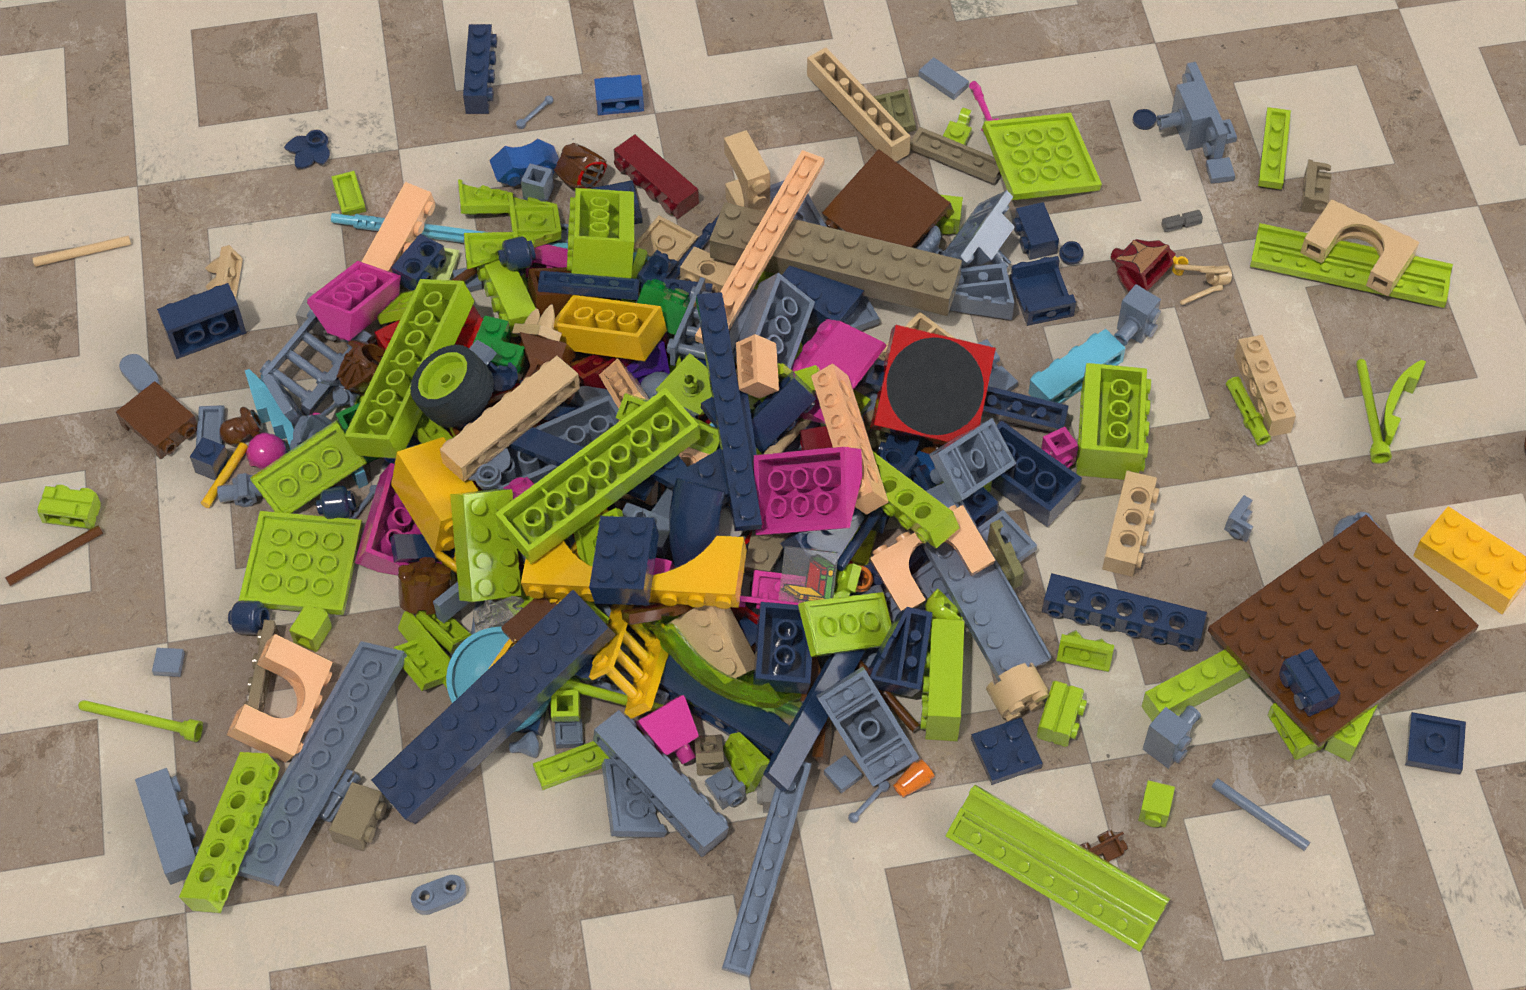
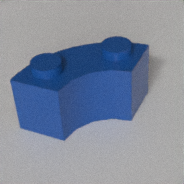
[489,138,559,186]

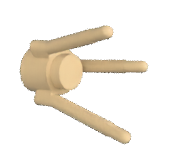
[1174,264,1232,305]

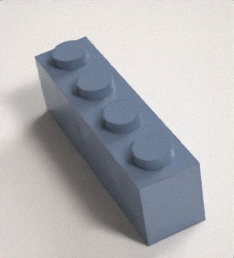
[135,768,200,885]

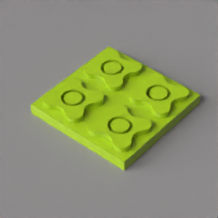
[982,113,1102,200]
[238,511,363,615]

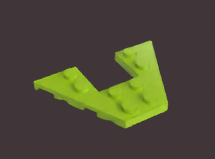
[458,179,562,269]

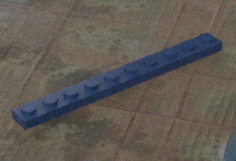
[696,292,762,531]

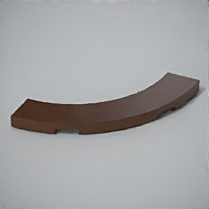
[621,603,696,625]

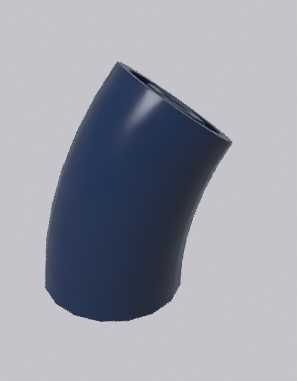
[669,478,725,567]

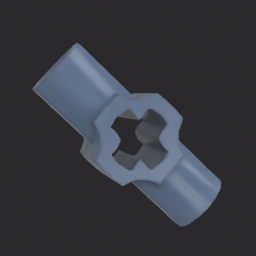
[217,473,262,507]

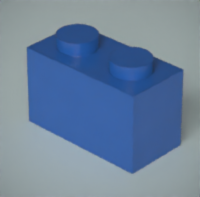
[594,75,644,115]

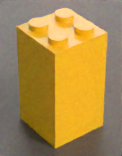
[391,437,478,554]

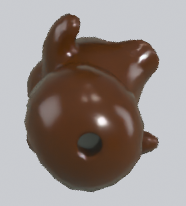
[219,407,263,445]

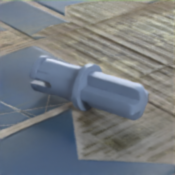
[318,769,361,823]

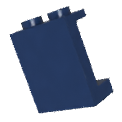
[1010,256,1076,326]

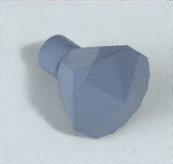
[509,731,539,758]

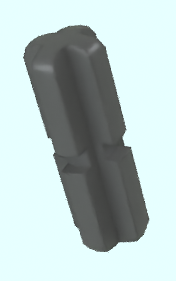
[1161,210,1203,232]

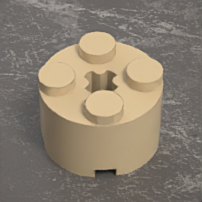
[986,663,1049,722]

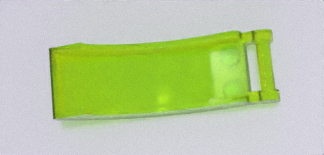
[642,614,802,708]

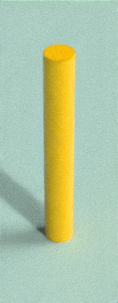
[201,442,248,508]

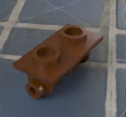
[1080,829,1128,862]

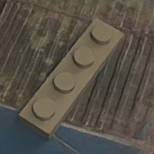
[910,127,1001,184]
[243,620,279,713]

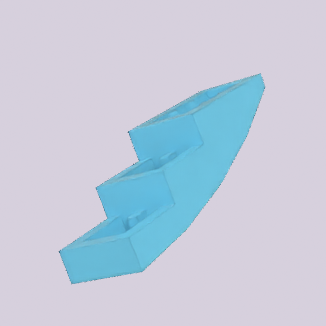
[245,369,294,450]

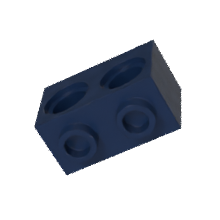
[391,234,447,291]

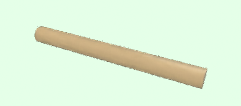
[32,235,131,267]

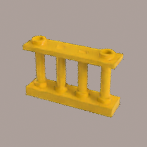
[589,604,673,719]

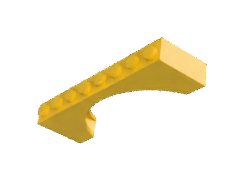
[521,536,747,609]

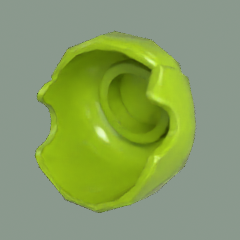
[925,588,963,621]

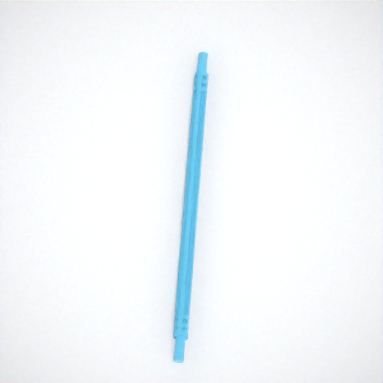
[331,213,651,266]

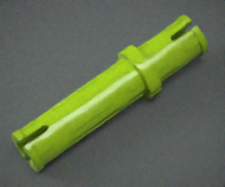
[1226,376,1271,445]

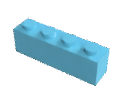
[1028,328,1126,404]

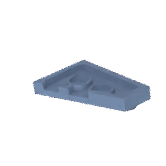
[602,759,667,837]

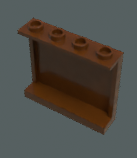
[822,149,954,248]

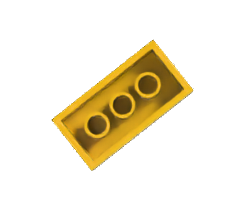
[553,295,667,361]
[1413,506,1526,615]

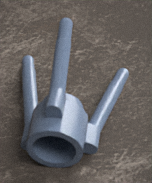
[317,378,360,416]

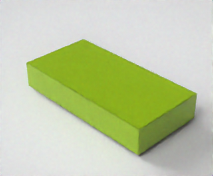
[331,171,366,216]

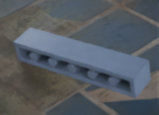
[593,710,729,857]

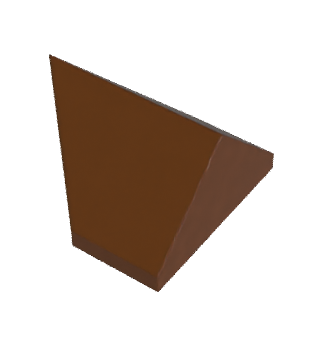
[520,332,576,365]

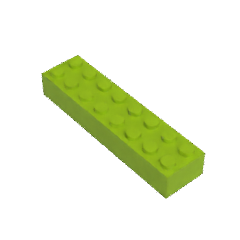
[344,279,475,458]
[495,388,700,564]

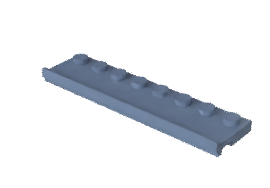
[914,483,1051,682]

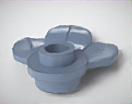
[468,448,510,489]

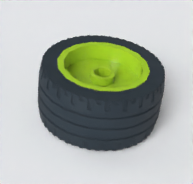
[410,345,494,428]

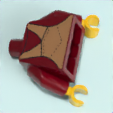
[1111,239,1188,292]

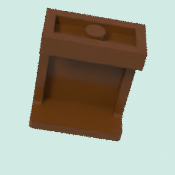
[116,381,197,459]

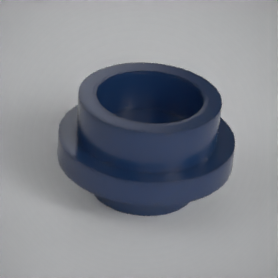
[1059,241,1084,264]

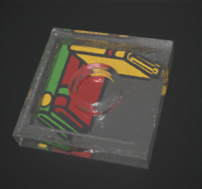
[779,546,839,603]

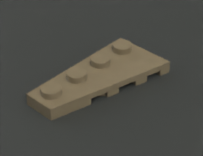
[744,530,793,573]

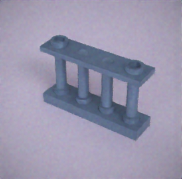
[667,277,757,366]
[260,309,372,416]

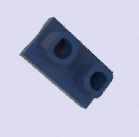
[636,250,678,290]

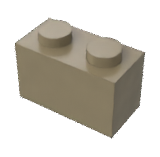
[329,782,387,851]

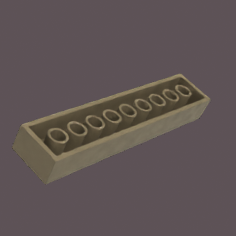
[709,202,962,316]

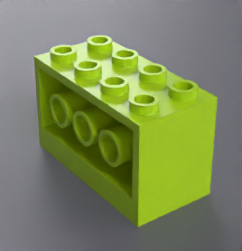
[567,188,634,278]
[1076,363,1151,480]

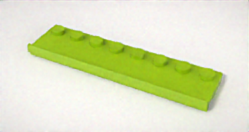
[1250,223,1453,308]
[945,785,1170,952]

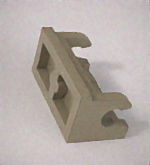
[1301,159,1332,214]

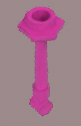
[969,81,999,132]

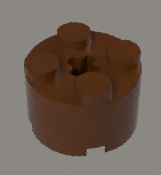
[398,557,452,615]

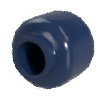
[498,236,536,271]
[316,486,356,519]
[228,600,270,635]

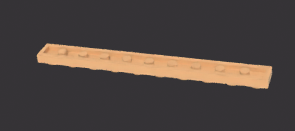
[695,150,824,344]

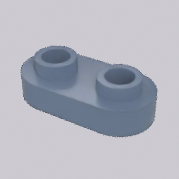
[411,875,467,915]

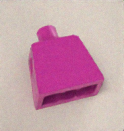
[635,695,699,765]

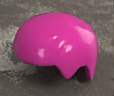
[246,433,287,470]

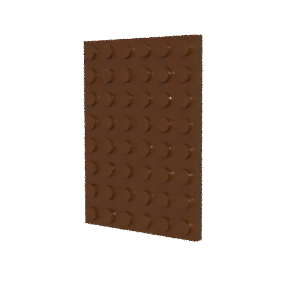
[1208,515,1479,747]

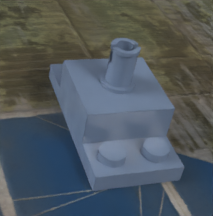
[1156,62,1228,159]
[942,190,1014,268]
[929,418,1016,503]
[816,667,919,787]

